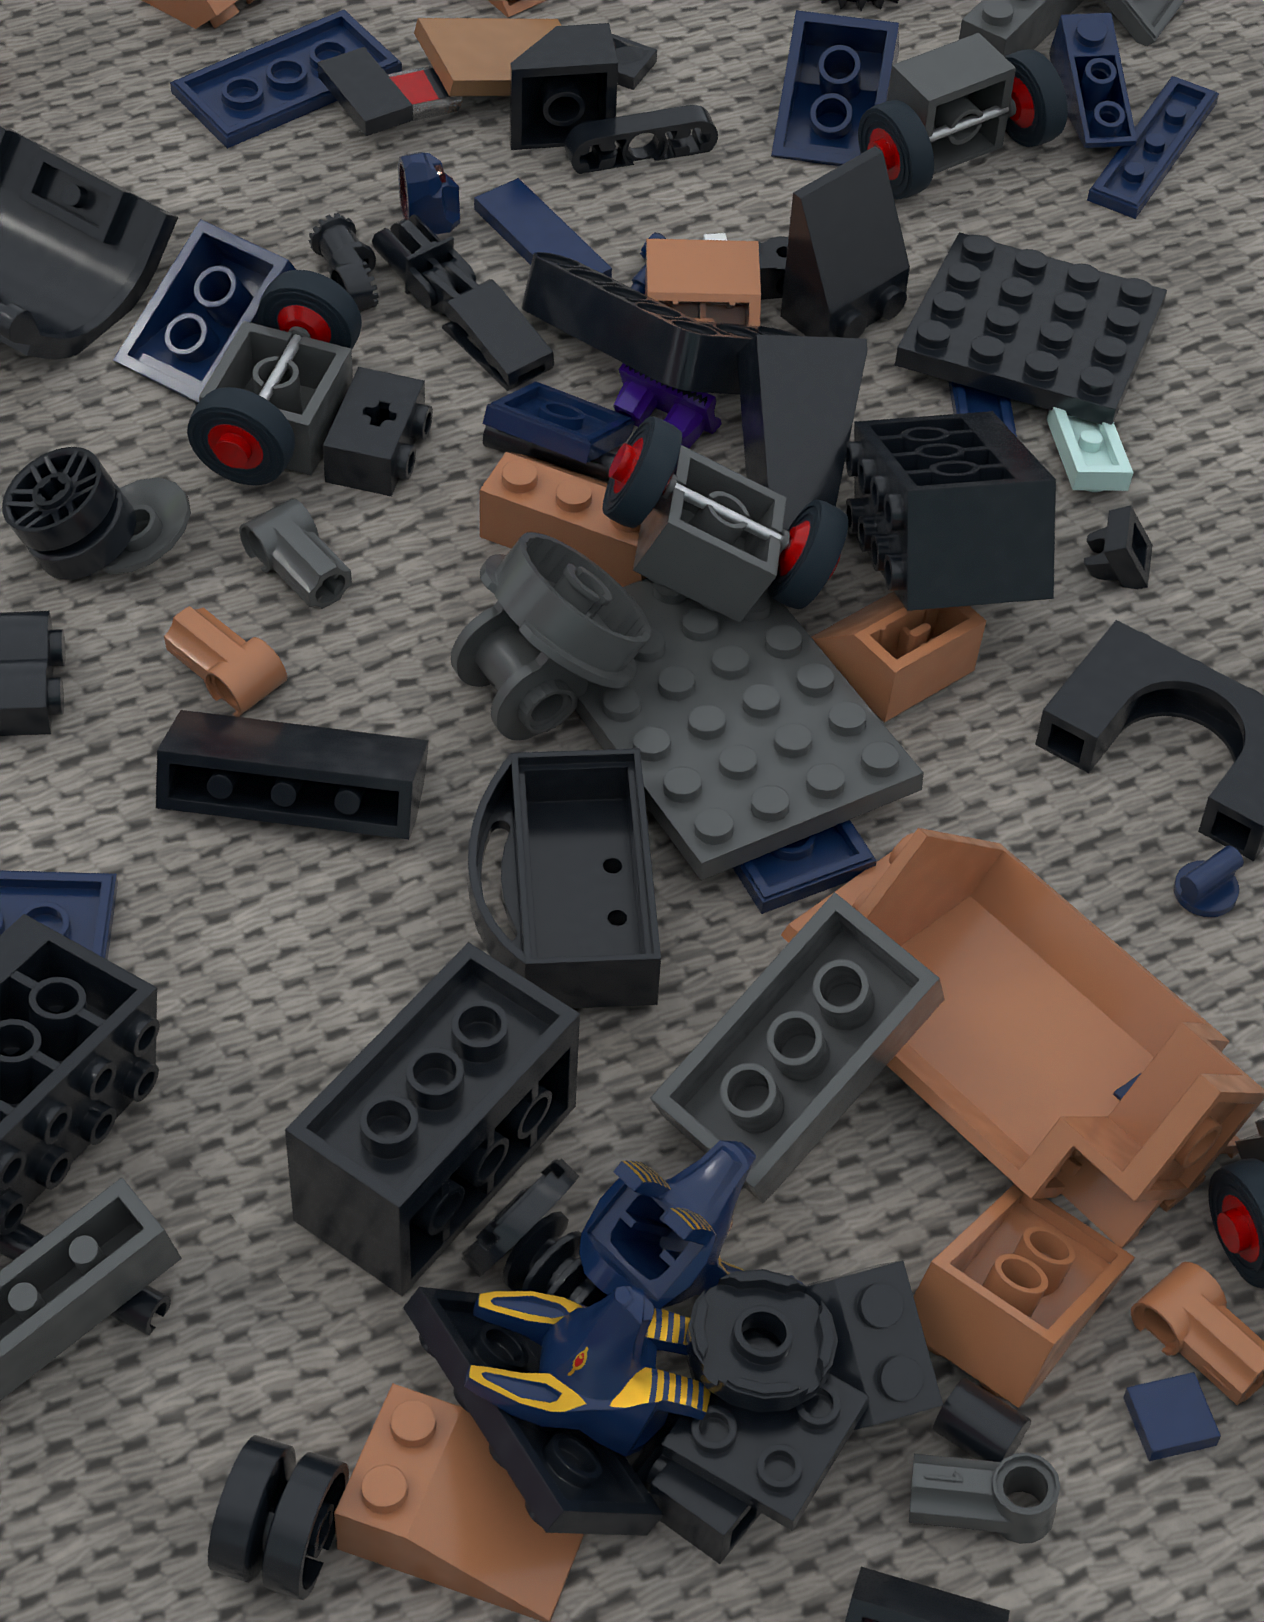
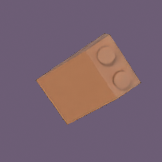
[913,1184,1135,1408]
[334,1383,584,1622]

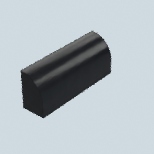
[156,710,429,840]

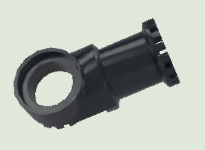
[308,213,379,312]

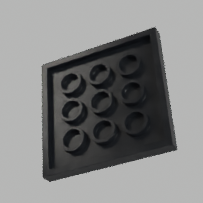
[894,232,1167,425]

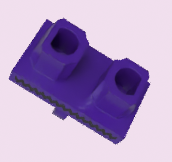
[613,363,722,448]

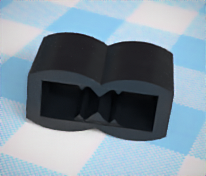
[0,611,66,736]

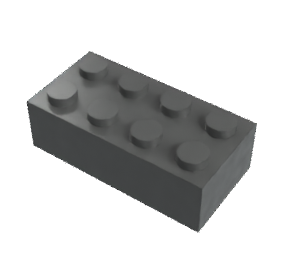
[650,892,945,1203]

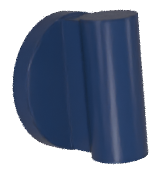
[1174,845,1244,917]

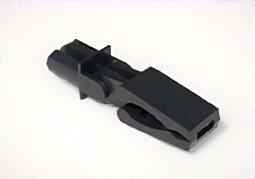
[372,214,554,391]

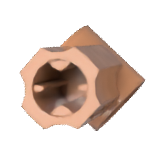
[164,606,287,717]
[1131,1262,1264,1405]

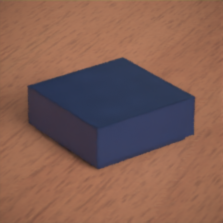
[1123,1372,1221,1461]

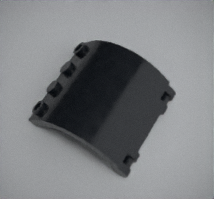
[0,126,178,360]

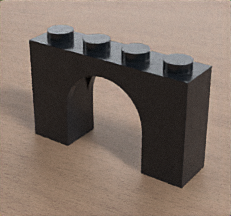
[1035,620,1264,861]

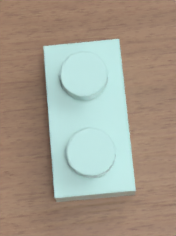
[1046,407,1133,492]

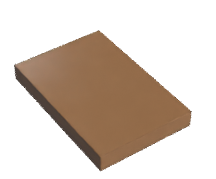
[414,18,562,96]

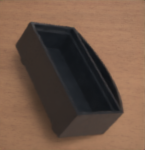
[468,748,661,1008]

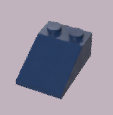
[771,10,899,166]
[113,219,296,404]

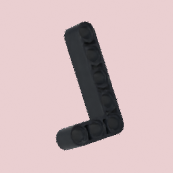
[521,252,798,395]

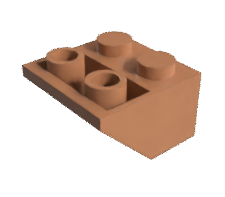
[645,239,761,326]
[811,591,986,722]

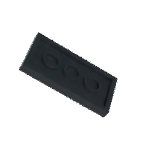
[403,1287,664,1536]

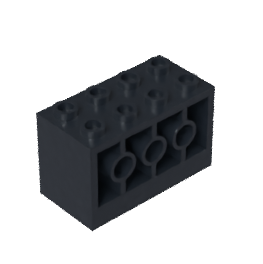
[845,411,1056,611]
[0,914,160,1236]
[285,942,580,1297]

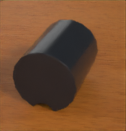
[933,1378,1031,1462]

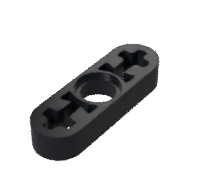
[564,105,718,174]

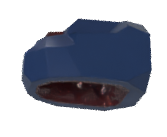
[398,152,460,234]

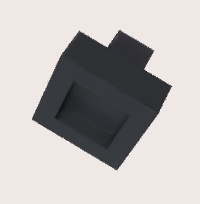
[1084,505,1153,590]

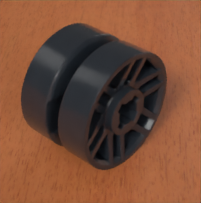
[2,447,136,580]
[208,1435,349,1600]

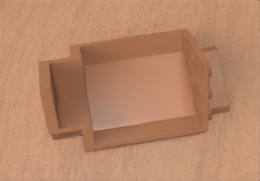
[781,828,1264,1248]

